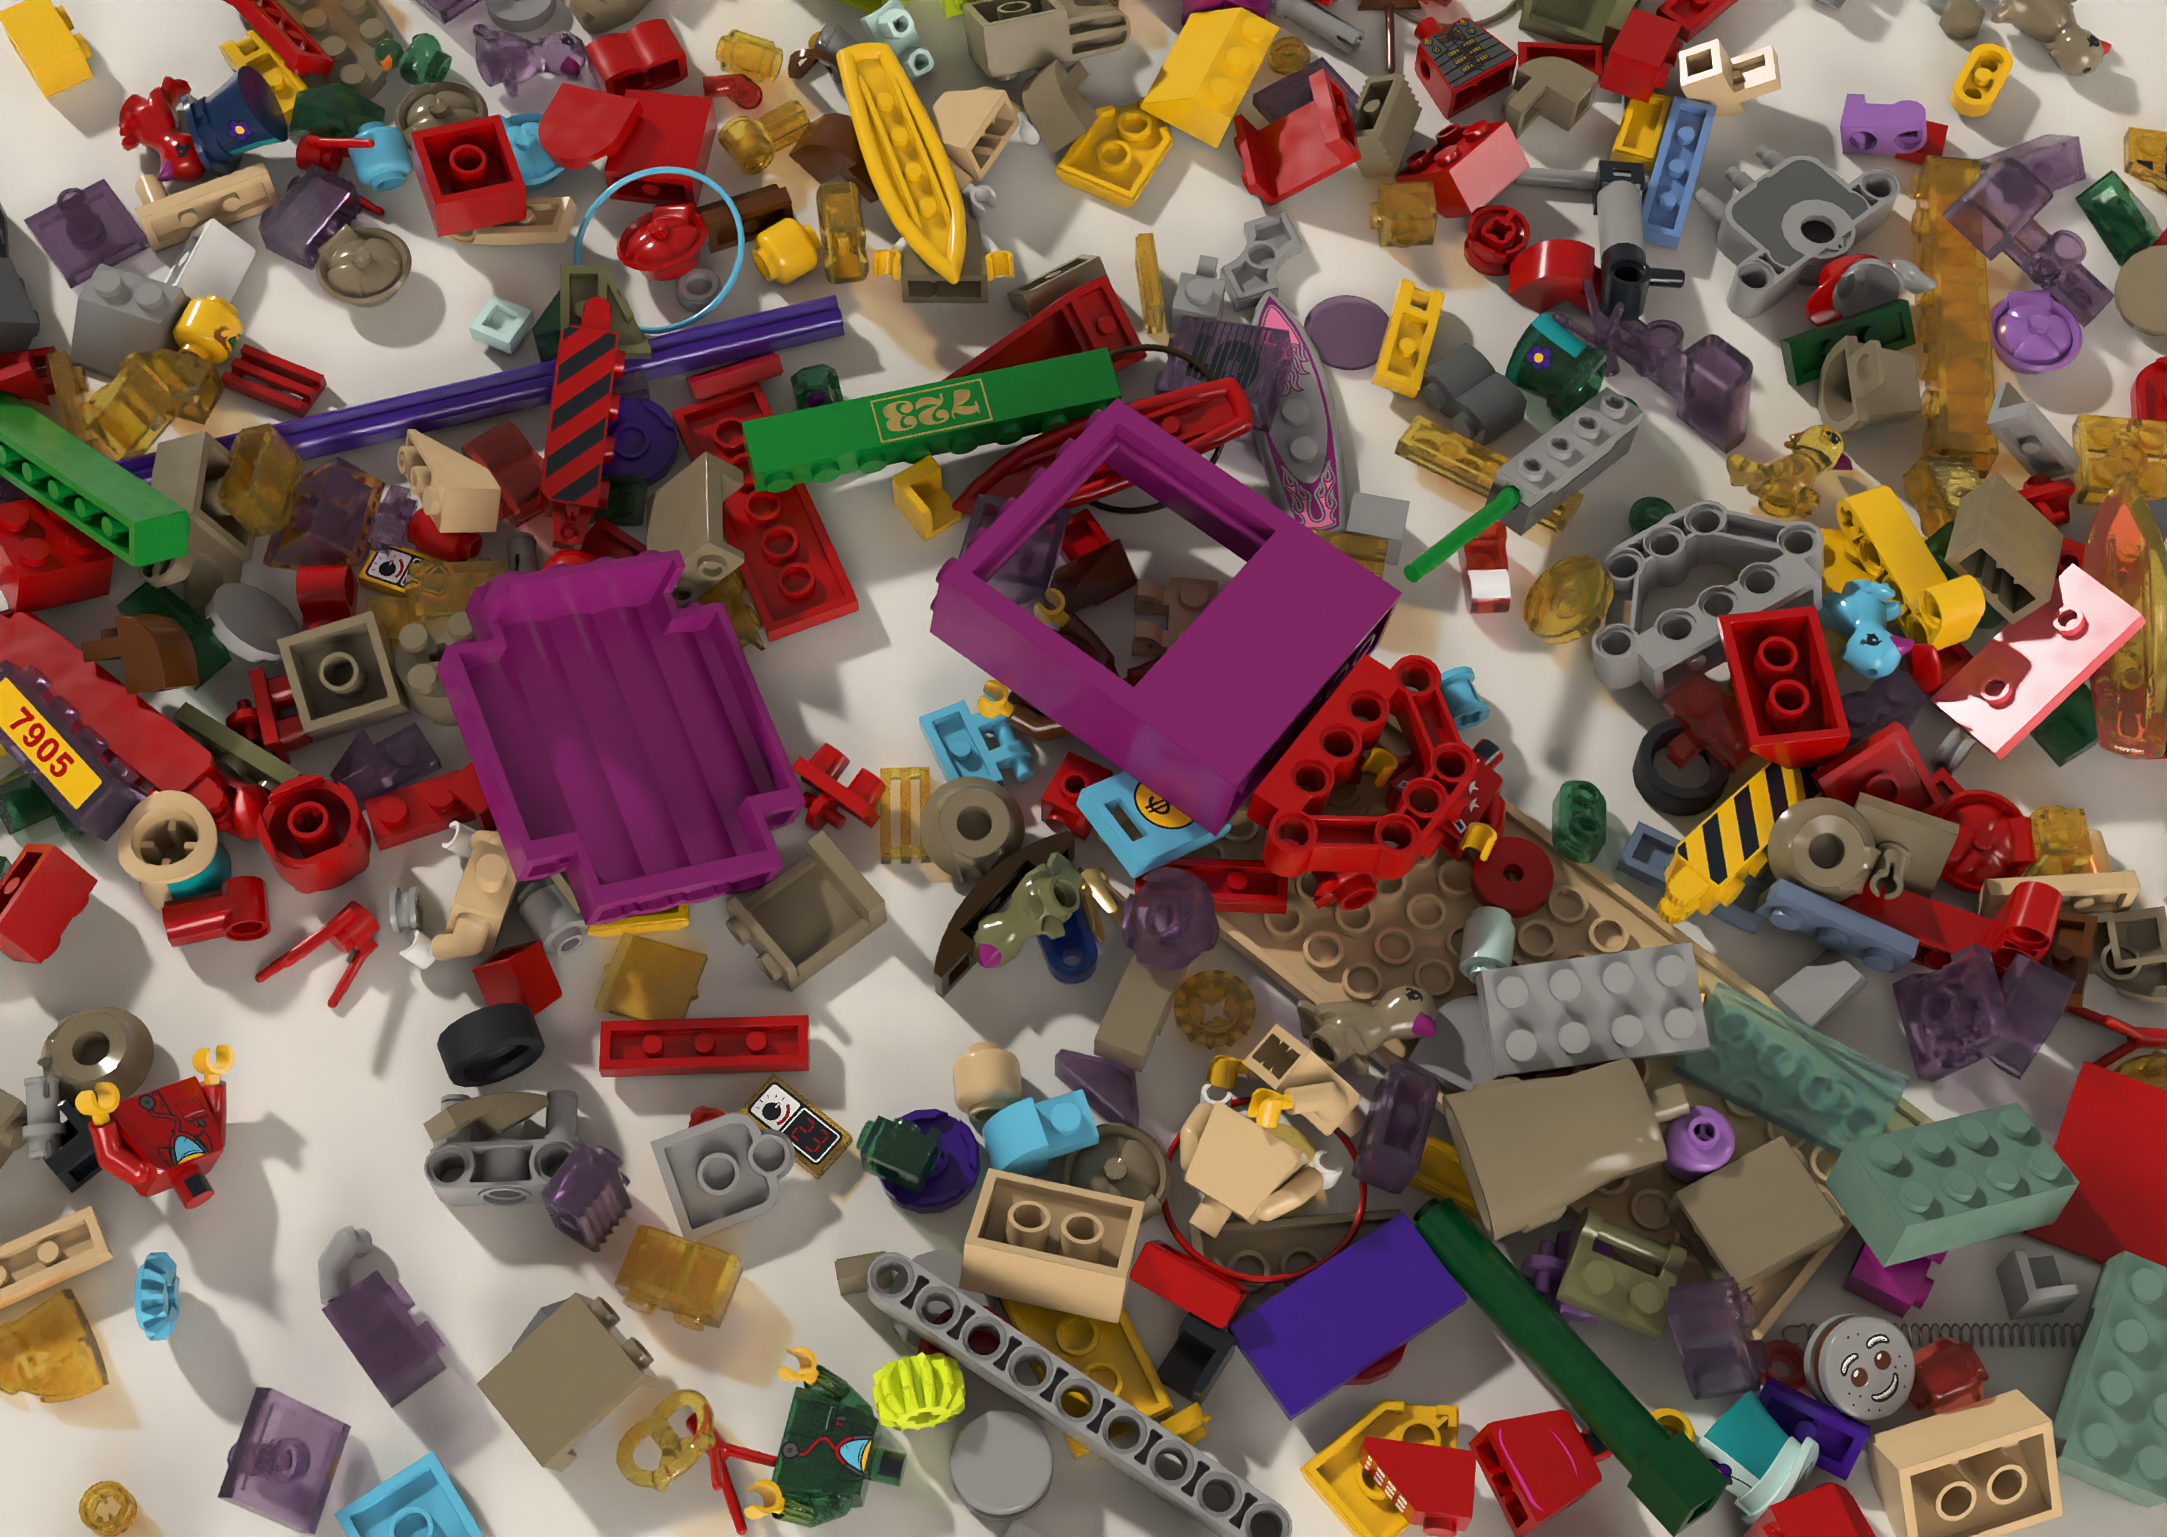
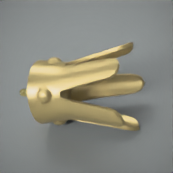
[1078,867,1138,942]

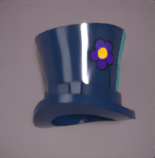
[181,66,288,177]

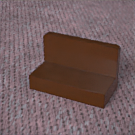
[697,184,794,253]

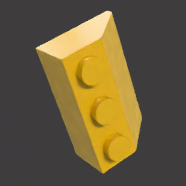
[1140,7,1280,149]

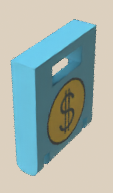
[1076,771,1232,879]

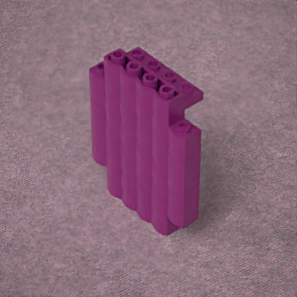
[437,550,806,925]

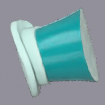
[1696,1389,1819,1525]

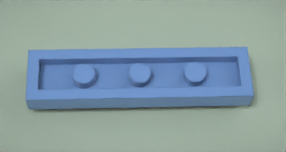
[1642,96,1717,249]

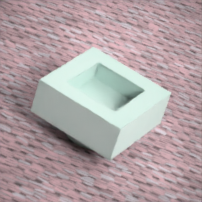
[469,294,535,354]

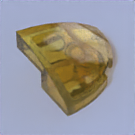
[0,1288,109,1403]

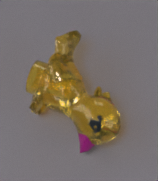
[1726,424,1853,519]

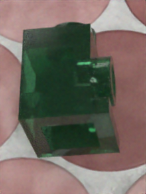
[856,1115,943,1195]

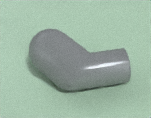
[318,1226,372,1305]

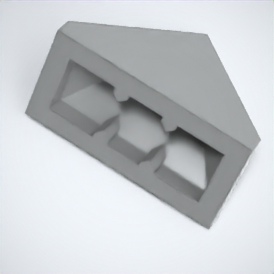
[1769,949,1868,1033]

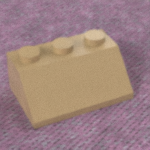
[959,1168,1145,1324]
[1867,1389,2063,1537]

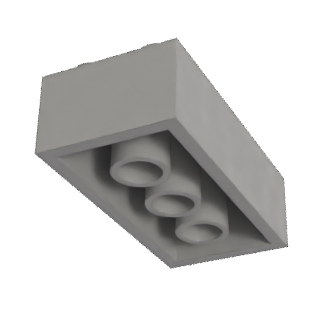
[1475,942,1710,1080]

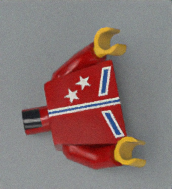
[1360,739,1506,862]

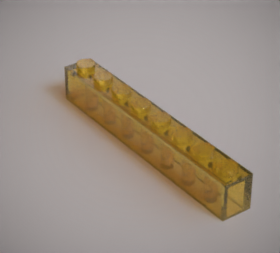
[1909,155,1999,479]

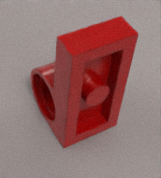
[296,565,359,632]

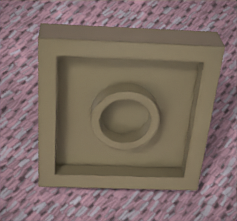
[1854,792,1959,900]

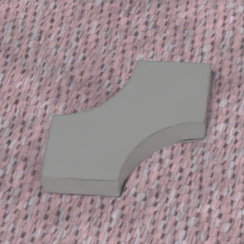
[1220,210,1303,312]

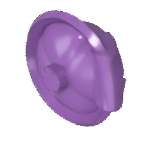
[1986,289,2083,374]

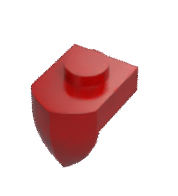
[1900,643,1973,695]
[223,774,270,841]

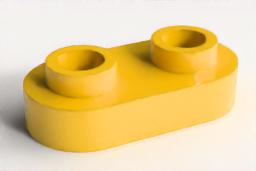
[1949,43,2013,117]

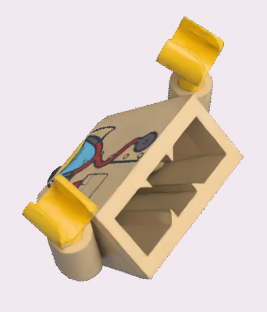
[1207,1023,1365,1139]

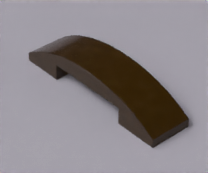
[934,831,1075,998]

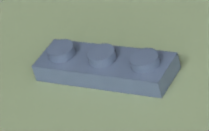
[1616,821,1773,934]
[1755,878,1919,973]

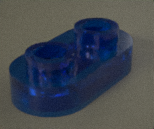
[1036,904,1098,984]

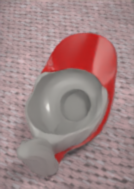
[1805,254,1937,327]

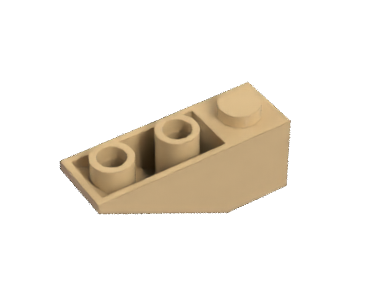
[398,429,501,533]

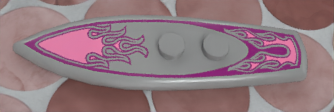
[1244,291,1349,545]

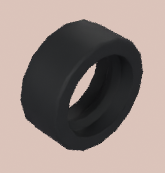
[1632,718,1732,816]
[437,1003,545,1087]

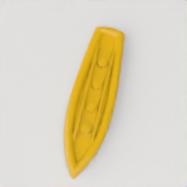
[836,42,967,284]

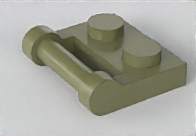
[1556,1206,1687,1340]

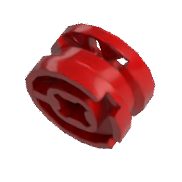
[1464,205,1530,276]

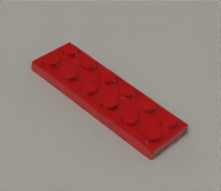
[671,382,859,642]

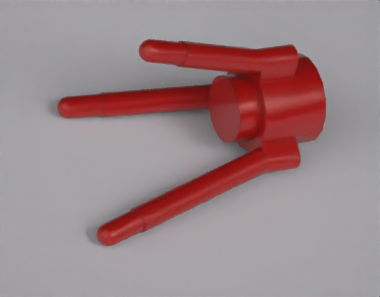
[296,134,385,217]
[255,900,380,1008]

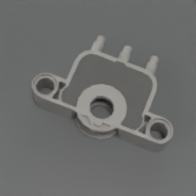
[1694,144,1900,318]

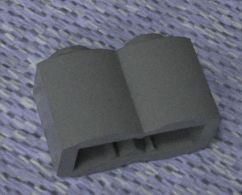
[1421,343,1527,448]

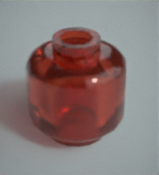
[1908,1336,1989,1415]

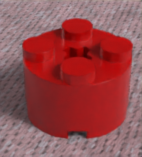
[256,774,371,894]

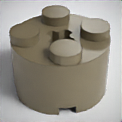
[394,611,477,726]

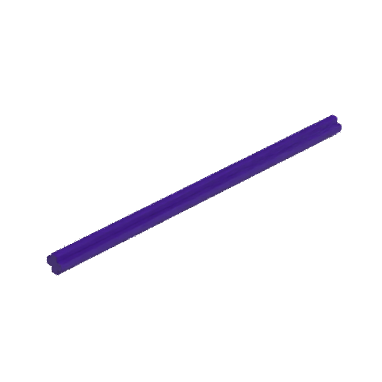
[114,295,845,486]

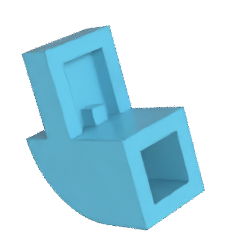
[983,1089,1099,1178]

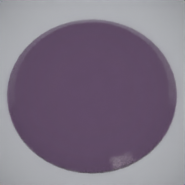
[1304,295,1389,370]

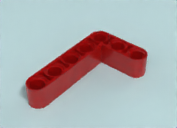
[1837,878,2063,992]

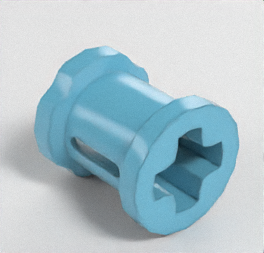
[1439,666,1490,730]

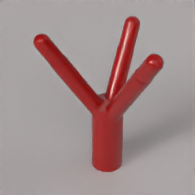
[2067,1006,2167,1068]
[686,1411,780,1535]

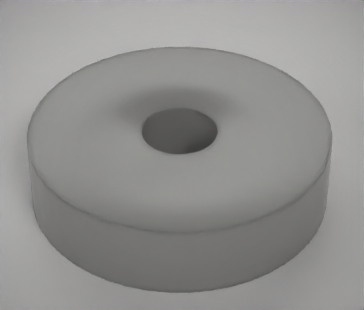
[485,0,556,32]

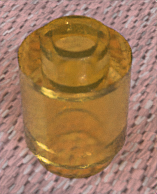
[716,29,783,83]

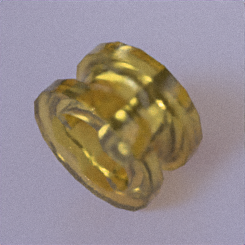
[79,1481,137,1537]

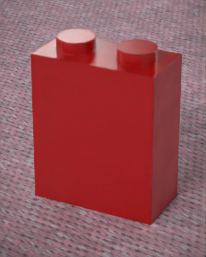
[604,89,717,208]

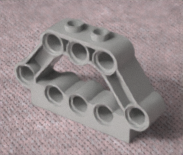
[1591,500,1824,699]

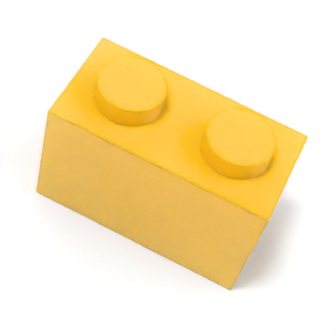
[0,0,93,99]

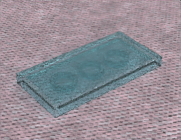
[1672,982,1910,1157]

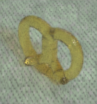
[616,1389,716,1492]

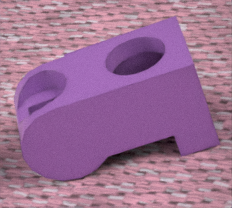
[1840,94,1928,155]

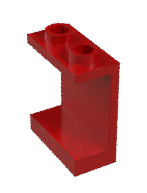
[1233,68,1362,207]

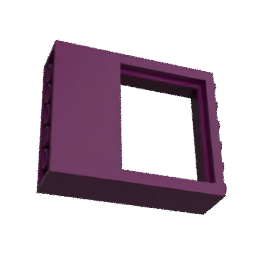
[930,398,1402,836]

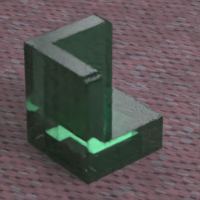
[2029,682,2114,767]

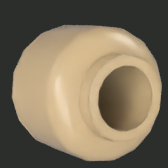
[953,1041,1023,1123]

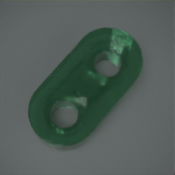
[1552,780,1606,864]

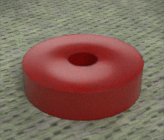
[1470,837,1554,918]

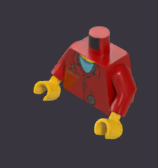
[75,1045,234,1209]

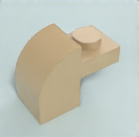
[1677,39,1781,116]

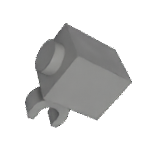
[1170,255,1226,349]

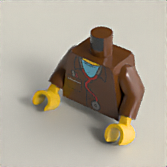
[977,588,1120,742]

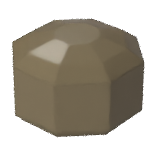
[1939,0,1985,40]

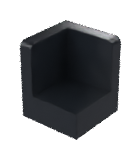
[42,1099,103,1193]
[1156,1312,1237,1406]

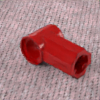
[162,876,271,947]

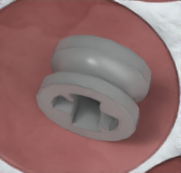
[1930,726,1977,776]
[389,886,423,933]

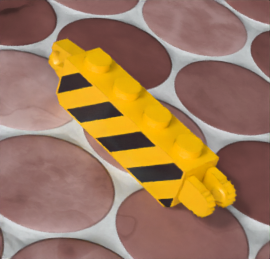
[1656,761,1823,925]

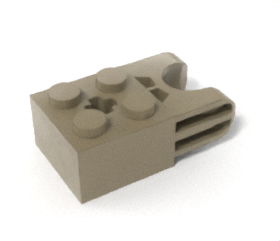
[962,0,1131,81]
[138,431,263,625]

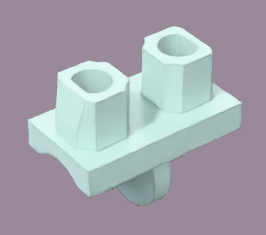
[860,0,935,83]

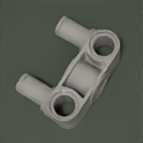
[424,1090,587,1207]

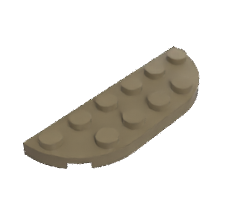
[277,0,396,114]

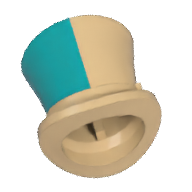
[117,790,231,912]

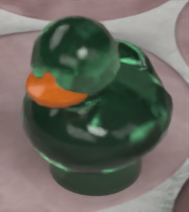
[374,33,452,85]

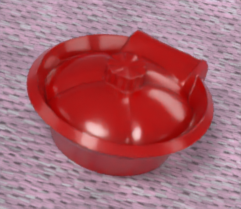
[616,203,708,281]
[1932,790,2036,894]

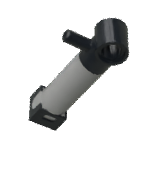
[1592,160,1685,321]

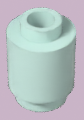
[1459,906,1516,985]

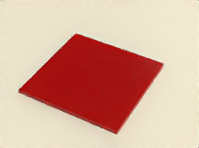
[2023,1061,2167,1267]

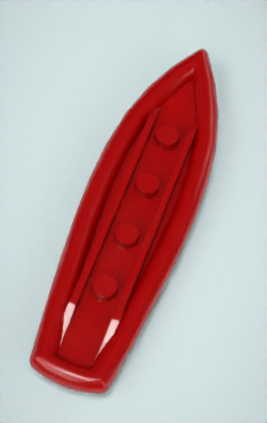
[952,377,1253,517]

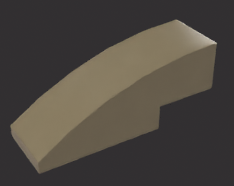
[1094,928,1196,1072]

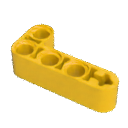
[1836,485,1985,651]

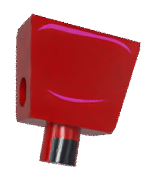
[1468,1409,1612,1537]

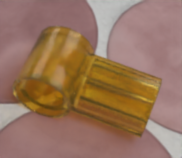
[718,100,811,175]

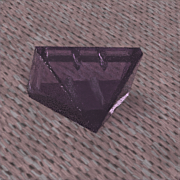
[1055,1049,1139,1128]

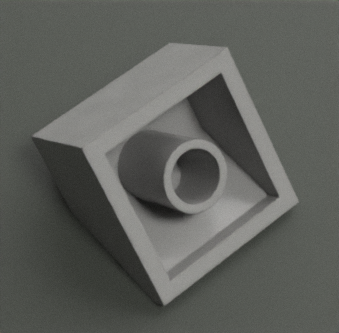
[69,263,189,391]

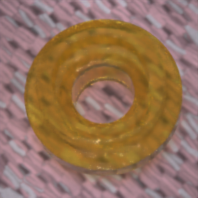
[1267,36,1311,76]

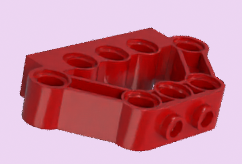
[1246,653,1478,880]

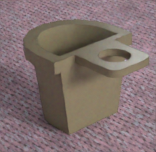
[1817,335,1922,435]

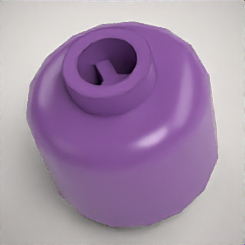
[1662,1106,1735,1183]

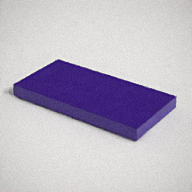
[1227,1212,1468,1421]

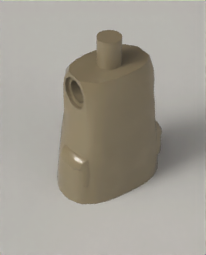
[1442,1058,1690,1242]

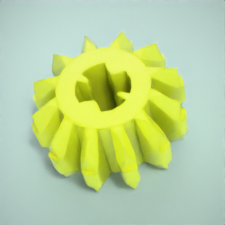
[872,1352,966,1431]

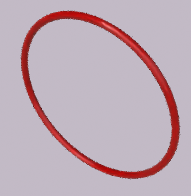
[1162,1096,1367,1284]

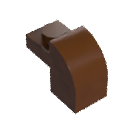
[789,113,879,203]
[81,613,200,695]

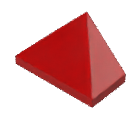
[0,349,51,406]

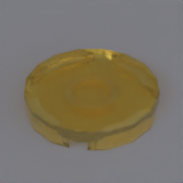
[1523,555,1614,644]

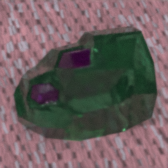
[790,364,844,411]

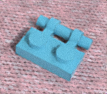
[919,694,1035,787]

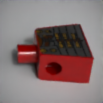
[1414,17,1518,120]

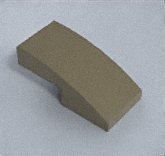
[423,1092,550,1143]

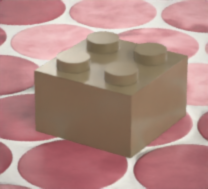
[277,610,412,741]

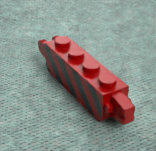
[537,296,626,551]

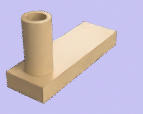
[134,162,280,252]
[1973,829,2140,920]

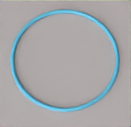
[574,166,745,334]

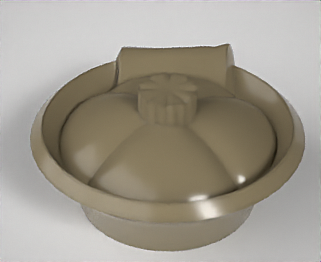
[395,81,488,151]
[316,224,412,308]
[920,776,1025,883]
[1767,797,1881,903]
[37,1008,154,1108]
[1059,1123,1171,1225]

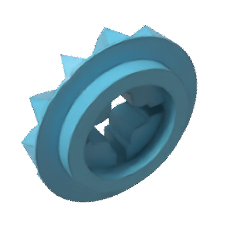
[134,1252,181,1341]

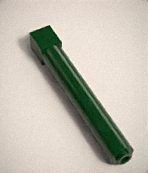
[1413,1198,1729,1537]

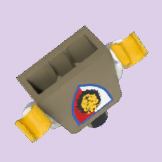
[873,218,1015,303]

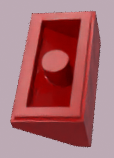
[1130,1239,1249,1328]

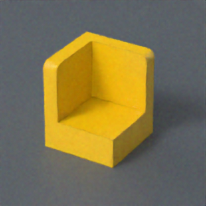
[892,455,962,541]

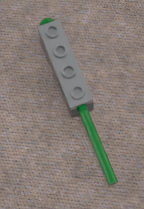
[1404,387,1644,583]

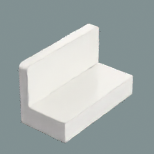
[164,218,256,303]

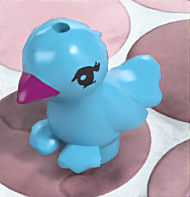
[1817,579,1915,679]

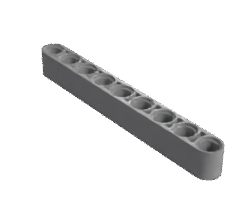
[867,1252,1292,1537]

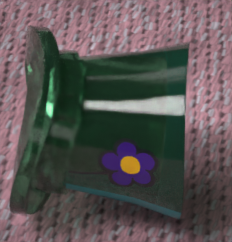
[1505,312,1610,422]

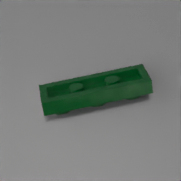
[1779,298,1916,386]

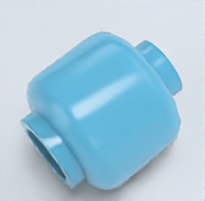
[348,121,413,191]

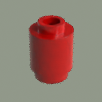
[407,508,483,567]

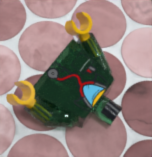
[744,1347,907,1528]

